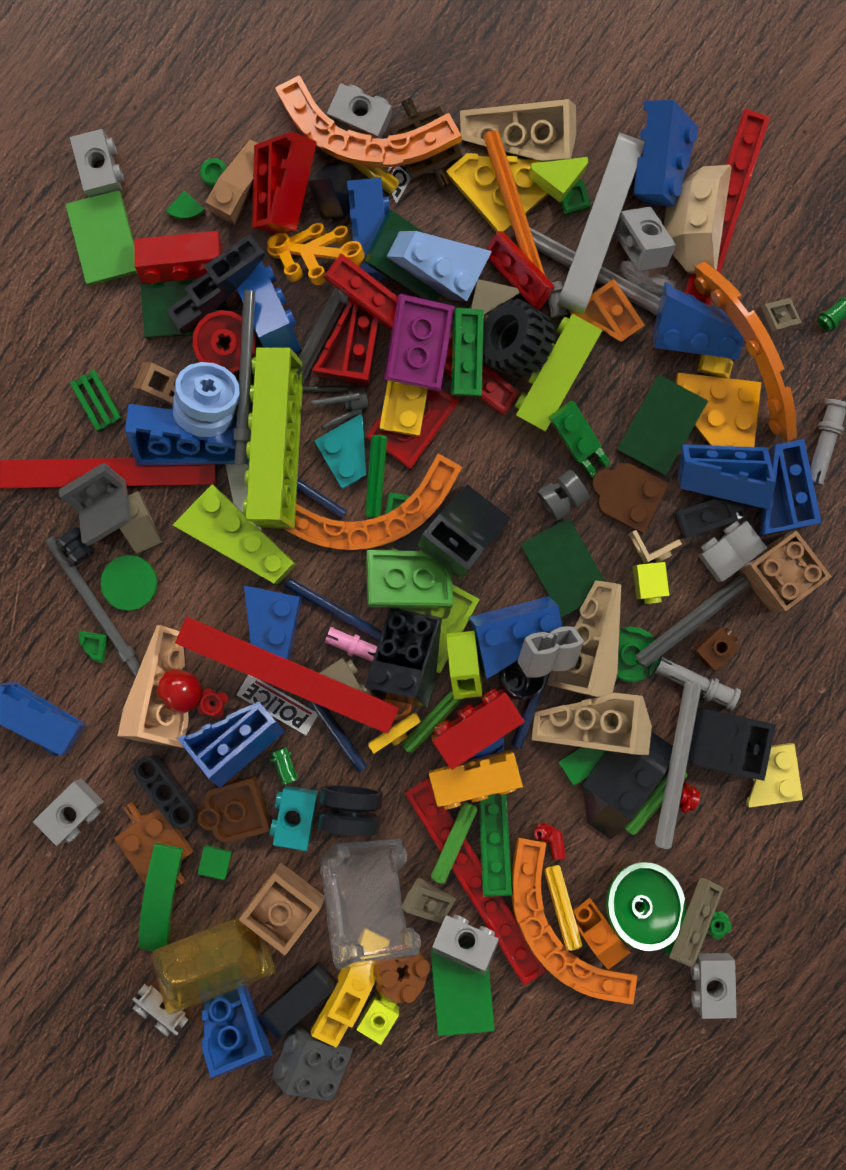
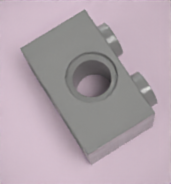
[327,83,392,139]
[70,129,124,198]
[614,207,676,271]
[33,778,104,846]
[432,914,499,975]
[691,953,737,1019]

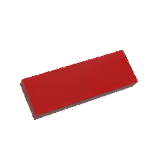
[486,231,555,309]

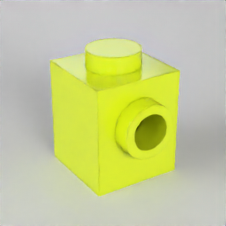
[357,992,399,1045]

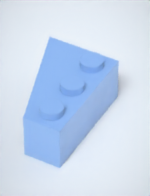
[387,231,492,301]

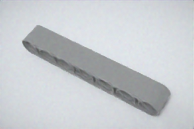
[557,132,644,315]

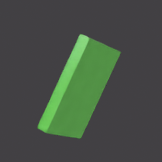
[66,190,137,286]
[366,550,453,608]

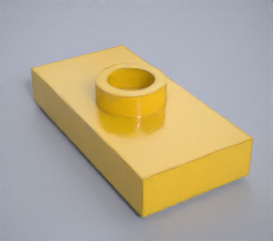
[368,712,421,753]

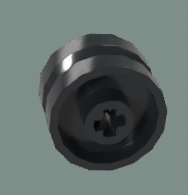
[317,785,383,836]

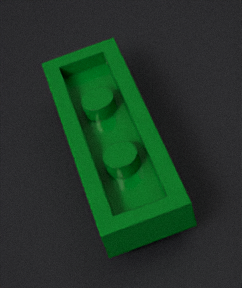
[451,308,484,397]

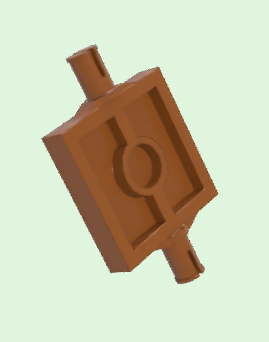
[114,801,194,887]

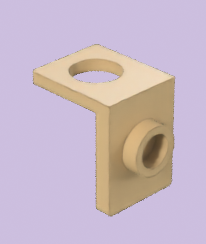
[628,530,682,563]

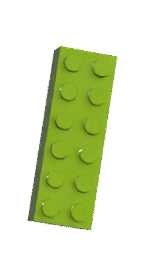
[243,348,304,529]

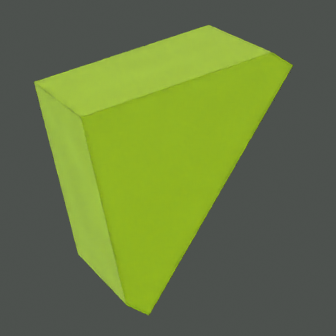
[529,157,588,203]

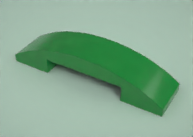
[139,843,183,954]

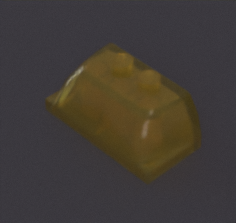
[150,918,276,1015]

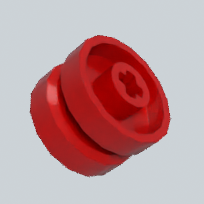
[193,310,256,373]

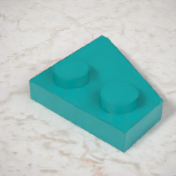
[314,414,367,490]

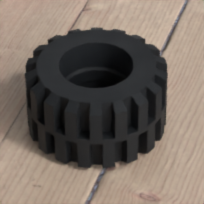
[483,299,555,379]

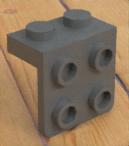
[59,463,131,546]
[272,1025,352,1101]

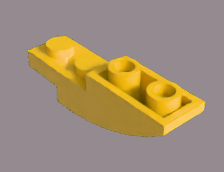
[311,928,390,1048]

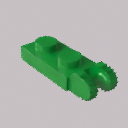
[549,400,611,478]

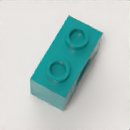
[270,785,319,851]

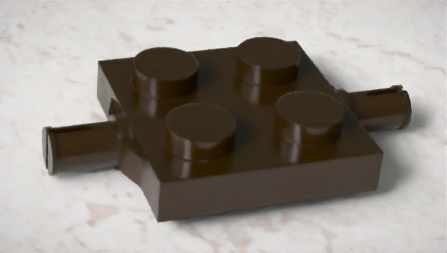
[389,98,463,189]

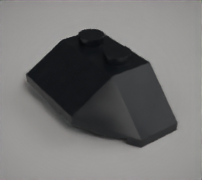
[582,731,673,840]

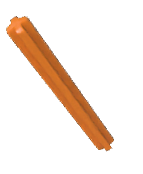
[484,130,545,275]

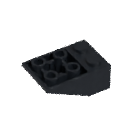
[417,484,511,580]
[365,608,442,708]
[687,707,776,781]

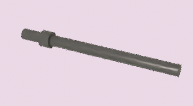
[233,290,255,464]
[45,536,141,678]

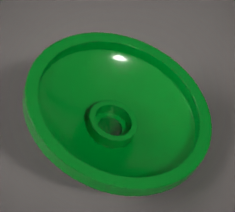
[606,862,686,951]

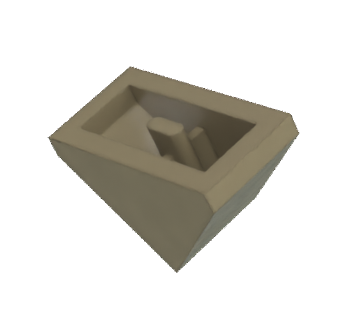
[471,279,520,320]
[755,298,802,337]

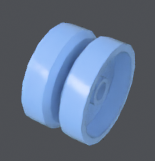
[173,362,239,437]

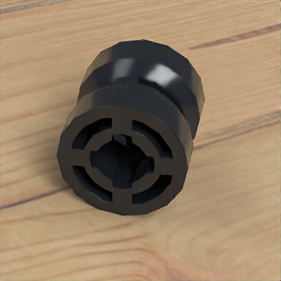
[56,527,96,566]

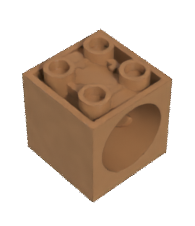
[738,530,832,612]
[239,862,325,955]

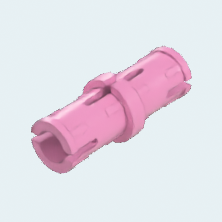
[325,627,377,662]

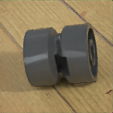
[537,470,590,521]

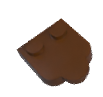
[592,463,669,534]
[197,775,271,843]

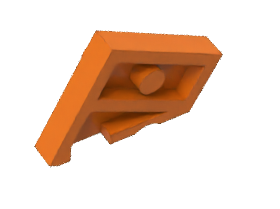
[569,279,645,342]

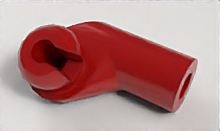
[534,823,566,860]

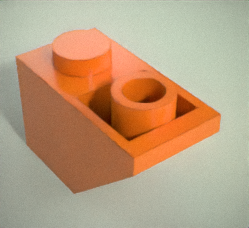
[573,898,631,970]

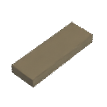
[669,877,723,968]

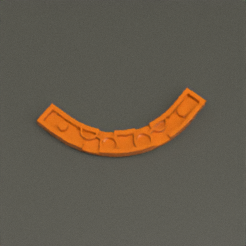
[275,75,462,168]
[694,261,797,442]
[283,454,463,550]
[511,838,637,1005]

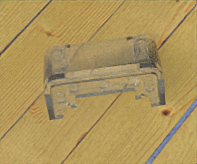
[321,839,421,969]

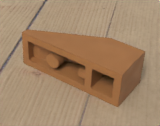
[206,139,258,226]
[132,362,178,406]

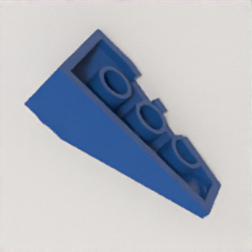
[202,944,273,1078]

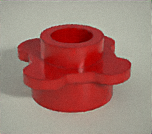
[197,688,229,719]
[679,782,700,813]

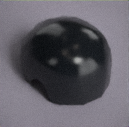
[499,660,546,700]

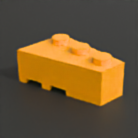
[429,749,523,810]

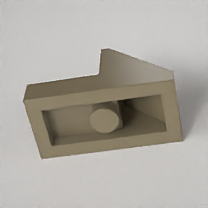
[120,491,163,554]
[401,878,456,923]

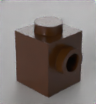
[691,627,741,671]

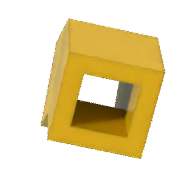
[696,355,733,378]

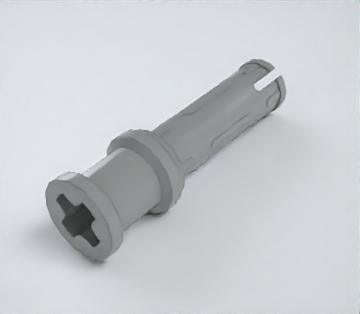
[810,399,846,486]
[654,657,741,712]

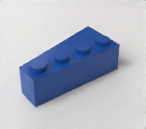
[125,404,249,465]

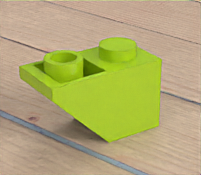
[446,631,482,699]

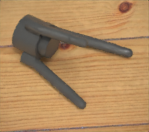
[303,384,368,429]

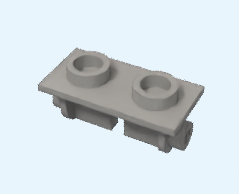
[131,984,188,1037]

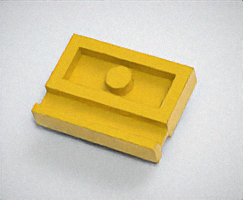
[380,381,428,437]

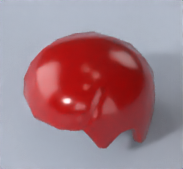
[157,669,202,714]

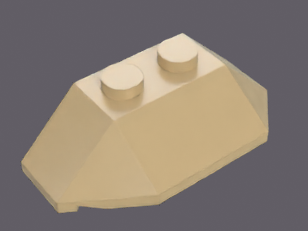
[664,165,732,274]

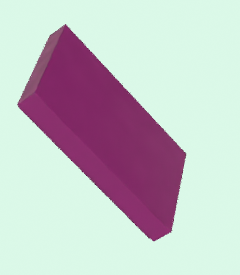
[384,294,455,391]

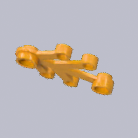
[267,223,365,285]

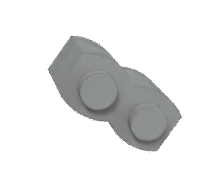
[698,521,767,582]
[518,626,584,677]

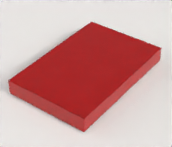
[365,389,459,470]

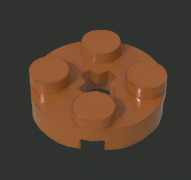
[373,943,430,1003]

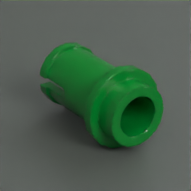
[817,297,846,332]
[270,747,298,785]

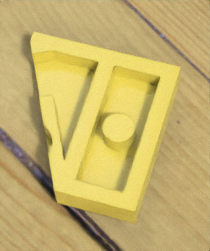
[746,743,803,807]

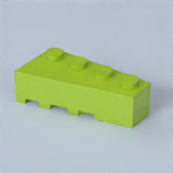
[515,314,603,432]
[173,484,297,584]

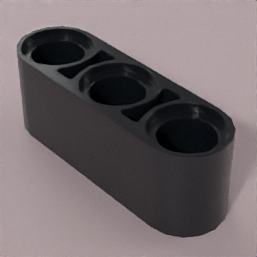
[133,755,198,829]
[258,961,338,1039]

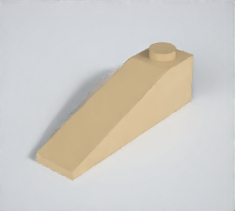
[460,99,576,162]
[547,580,621,698]

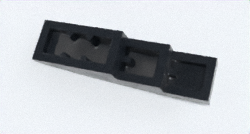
[166,234,266,335]

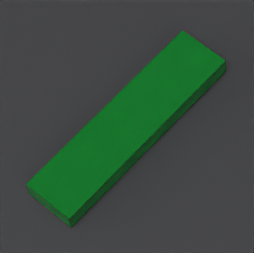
[478,793,512,897]

